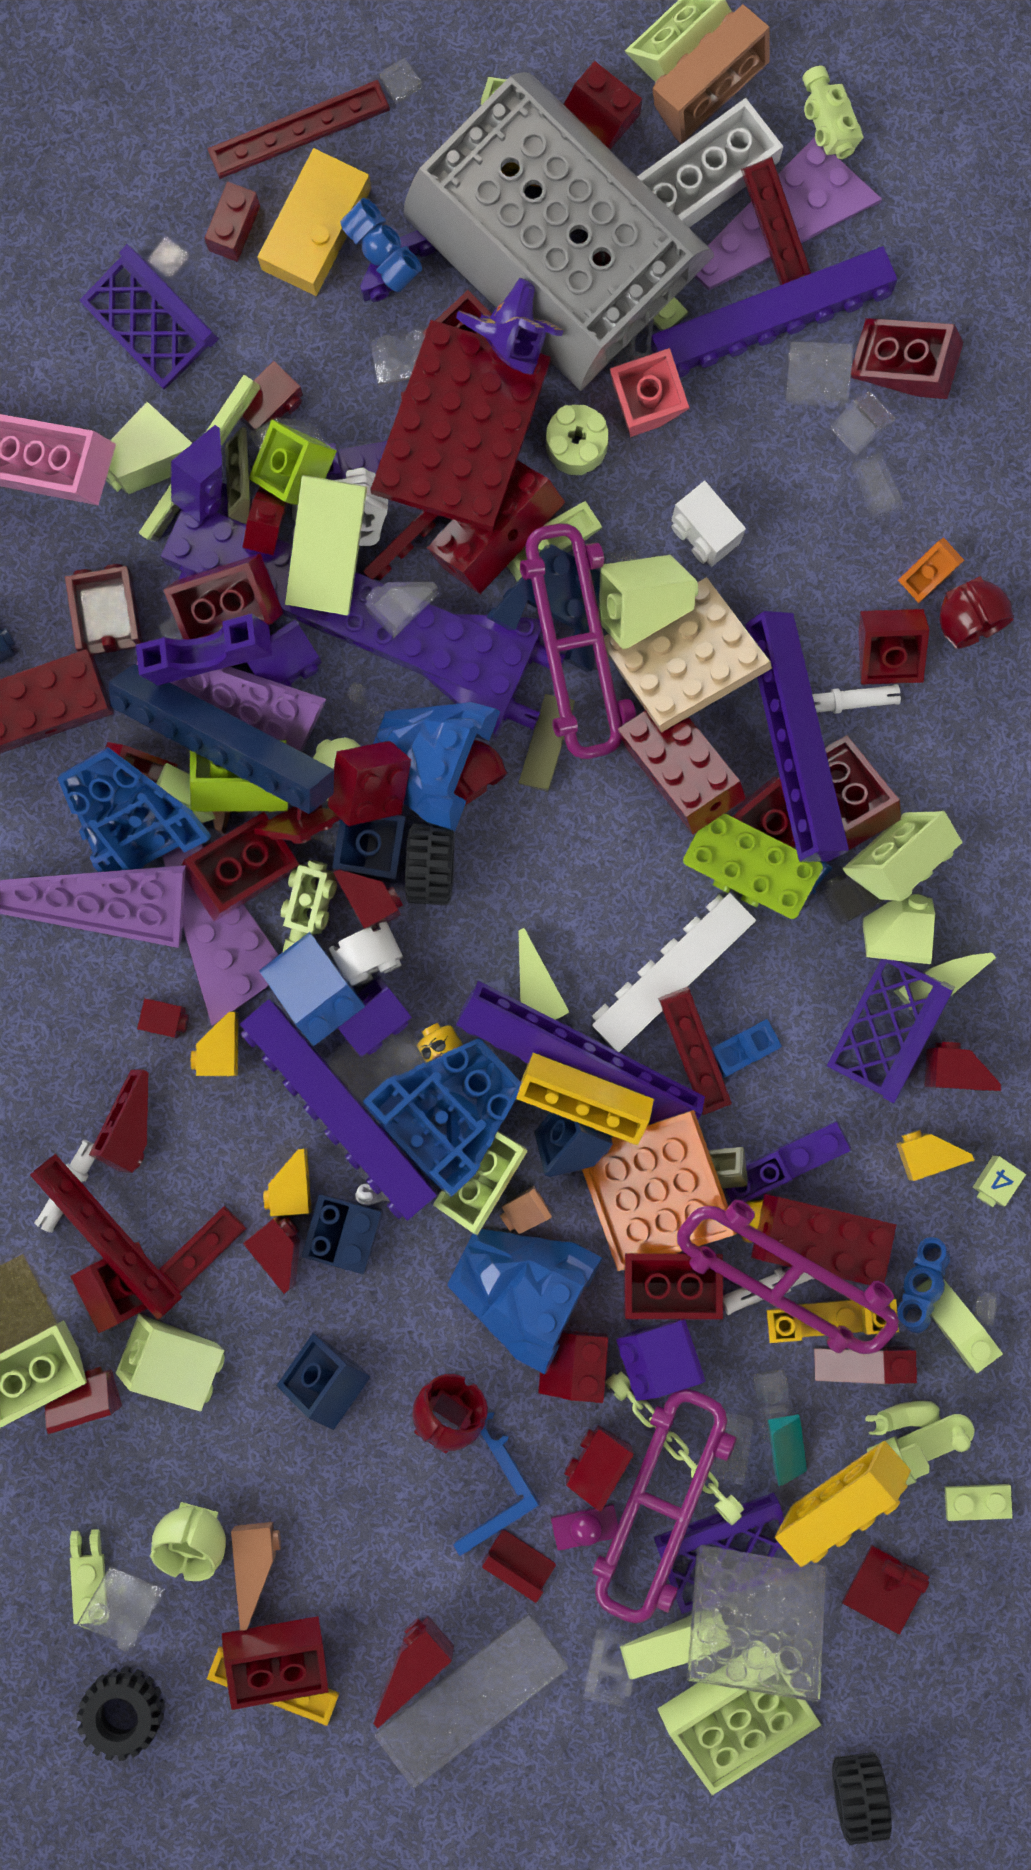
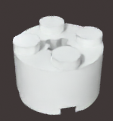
[329,922,403,987]

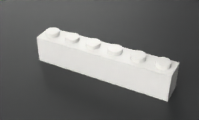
[591,893,756,1052]

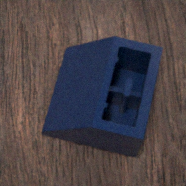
[301,1194,383,1274]

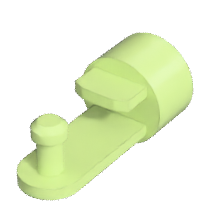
[867,1414,974,1486]

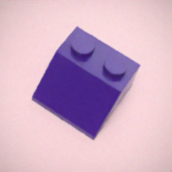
[171,425,222,523]
[247,620,322,688]
[338,975,412,1057]
[616,1319,706,1401]

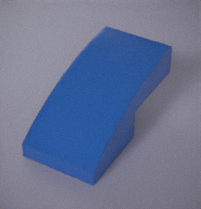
[712,1019,782,1078]

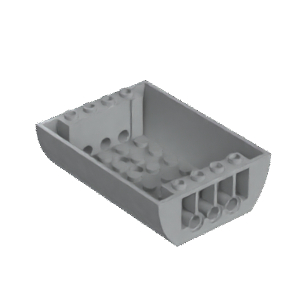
[404,72,714,391]

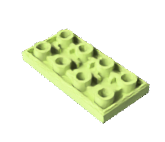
[285,475,367,616]

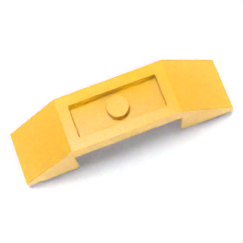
[766,1299,899,1343]

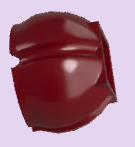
[940,576,1015,649]
[454,740,508,806]
[412,1374,488,1453]

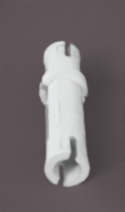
[812,684,901,714]
[34,1140,95,1233]
[723,1267,815,1315]

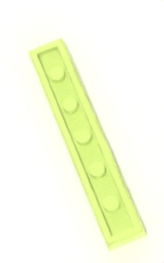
[139,375,260,542]

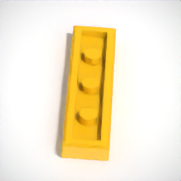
[207,1646,339,1726]

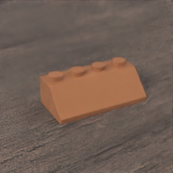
[653,4,770,144]

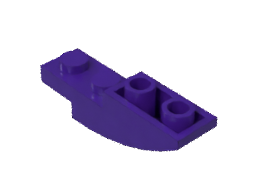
[725,1121,852,1202]

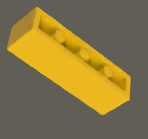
[516,1053,654,1145]

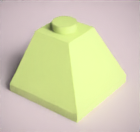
[863,894,935,964]

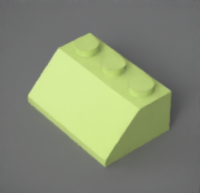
[625,0,732,82]
[843,811,963,901]
[433,1131,528,1235]
[0,1320,87,1428]

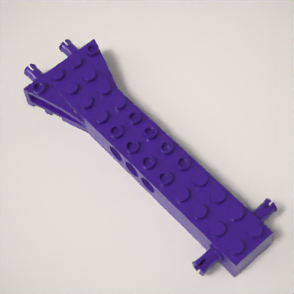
[160,483,566,740]

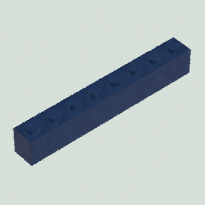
[109,664,334,814]

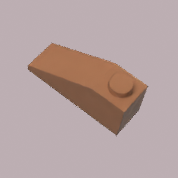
[500,1185,552,1234]
[231,1522,281,1631]

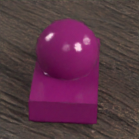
[551,1503,618,1551]

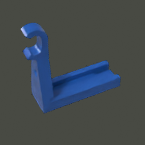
[453,1412,540,1556]

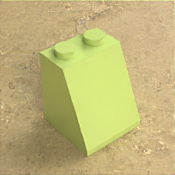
[106,402,192,494]
[599,555,698,649]
[116,1313,225,1412]

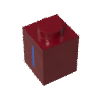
[137,998,189,1038]

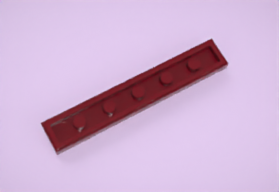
[207,80,390,179]
[30,1153,183,1320]

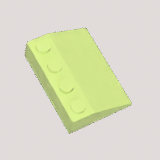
[657,1639,821,1795]

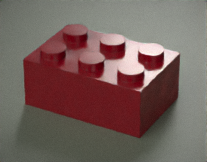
[163,553,283,640]
[181,812,299,922]

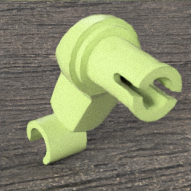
[865,1401,941,1435]

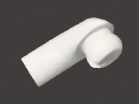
[355,1184,390,1206]

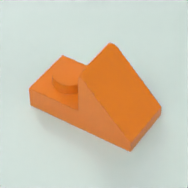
[898,537,965,603]

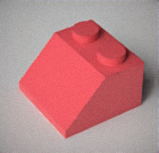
[610,348,689,437]

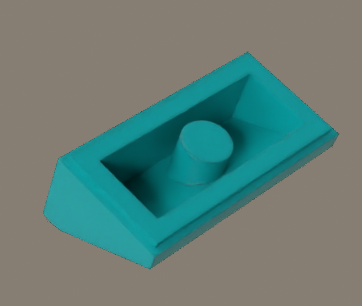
[767,1414,807,1486]

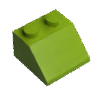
[249,420,337,506]

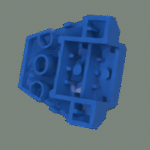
[373,702,500,831]
[57,747,211,872]
[363,1038,521,1197]
[447,1229,603,1374]

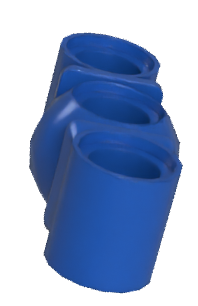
[340,198,422,292]
[897,1237,950,1333]

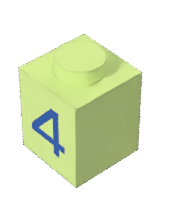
[973,1156,1026,1207]

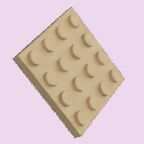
[604,577,772,732]

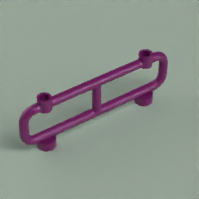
[520,523,636,759]
[677,1200,899,1354]
[592,1389,737,1624]

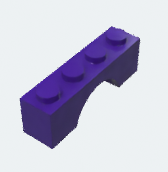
[136,613,272,685]

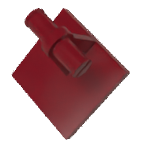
[254,805,341,844]
[842,1544,930,1635]

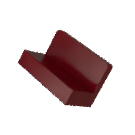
[482,1529,556,1603]

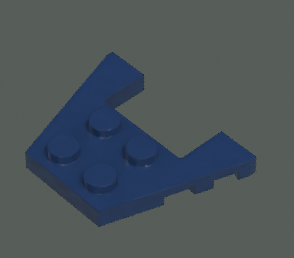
[487,544,600,672]

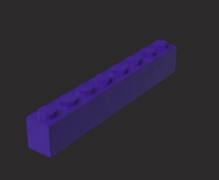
[650,246,898,378]
[745,611,849,862]
[456,980,705,1124]
[240,999,438,1221]

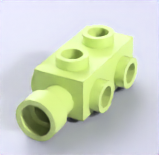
[802,66,864,159]
[281,860,337,952]

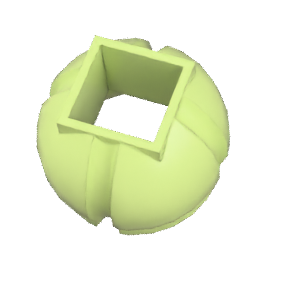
[150,1502,226,1581]

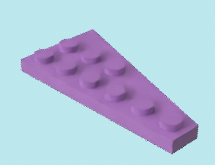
[694,137,882,291]
[136,640,326,752]
[162,844,279,1026]
[0,865,186,948]

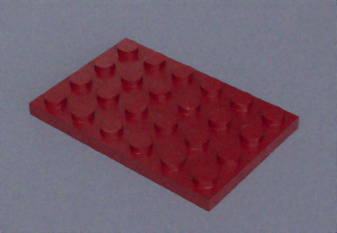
[370,320,551,532]

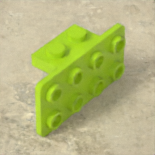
[683,813,823,919]

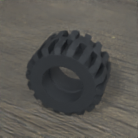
[405,824,455,905]
[76,1667,165,1761]
[832,1752,892,1845]

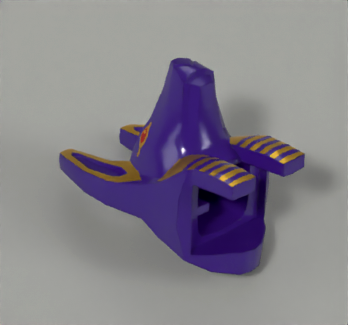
[456,278,564,374]

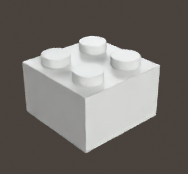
[671,481,746,567]

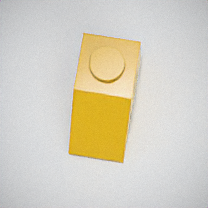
[191,1012,239,1076]
[896,1130,974,1181]
[263,1148,312,1217]

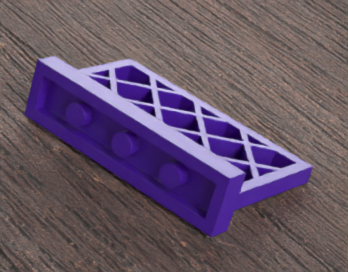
[79,244,219,389]
[827,959,955,1104]
[654,1492,802,1614]

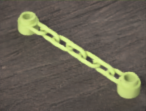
[605,1372,744,1526]

